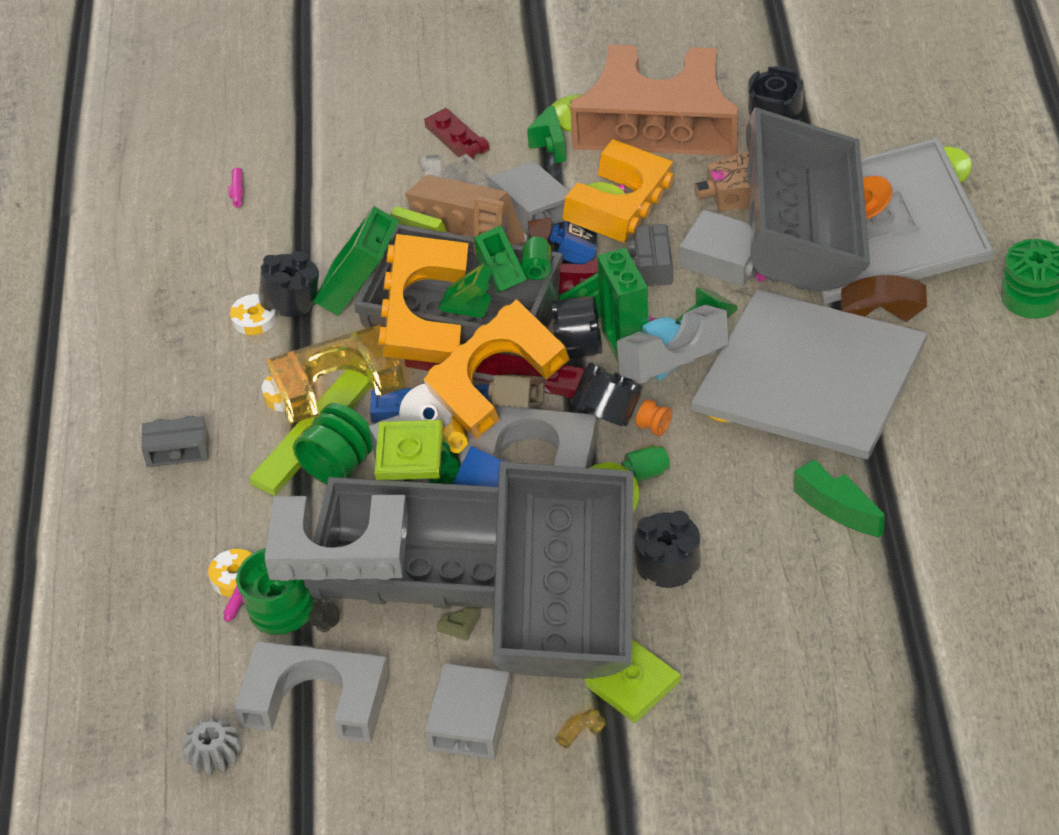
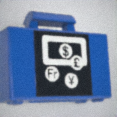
[550,221,597,264]

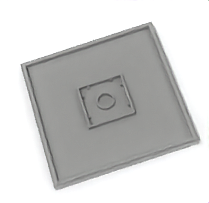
[819,138,995,304]
[691,289,927,460]

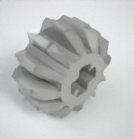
[182,715,241,776]

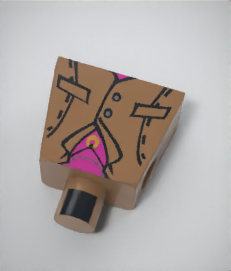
[694,151,751,211]

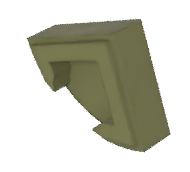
[436,607,481,641]

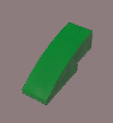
[794,460,885,537]

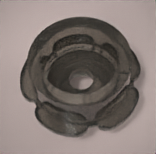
[309,600,340,632]

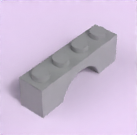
[617,305,729,383]

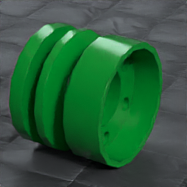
[1001,239,1059,319]
[293,403,373,484]
[236,548,316,635]

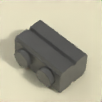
[628,224,673,287]
[142,416,209,467]

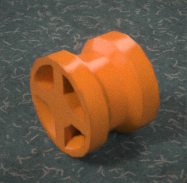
[635,399,673,436]

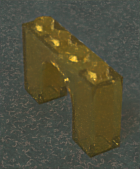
[265,324,405,424]

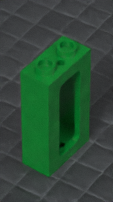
[313,206,399,316]
[597,247,649,364]

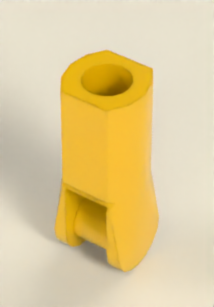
[443,416,468,454]

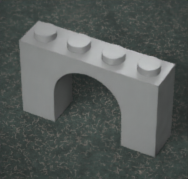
[460,404,598,468]
[265,495,408,581]
[234,642,389,743]

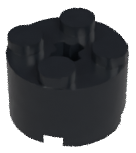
[748,66,804,120]
[258,251,319,317]
[552,296,602,359]
[570,362,643,427]
[634,511,700,588]

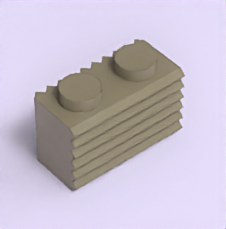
[488,374,545,409]

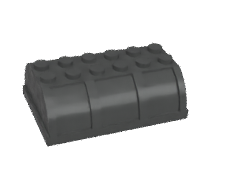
[746,107,870,291]
[354,224,563,359]
[492,462,633,679]
[304,477,498,610]

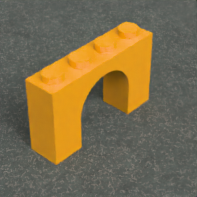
[562,139,675,243]
[378,234,468,363]
[423,299,569,440]

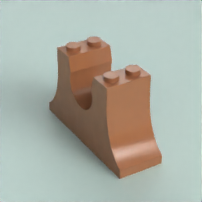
[570,44,738,156]

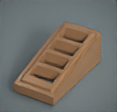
[473,196,508,254]

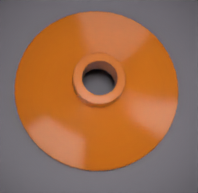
[863,176,893,220]

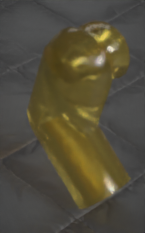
[555,709,606,748]

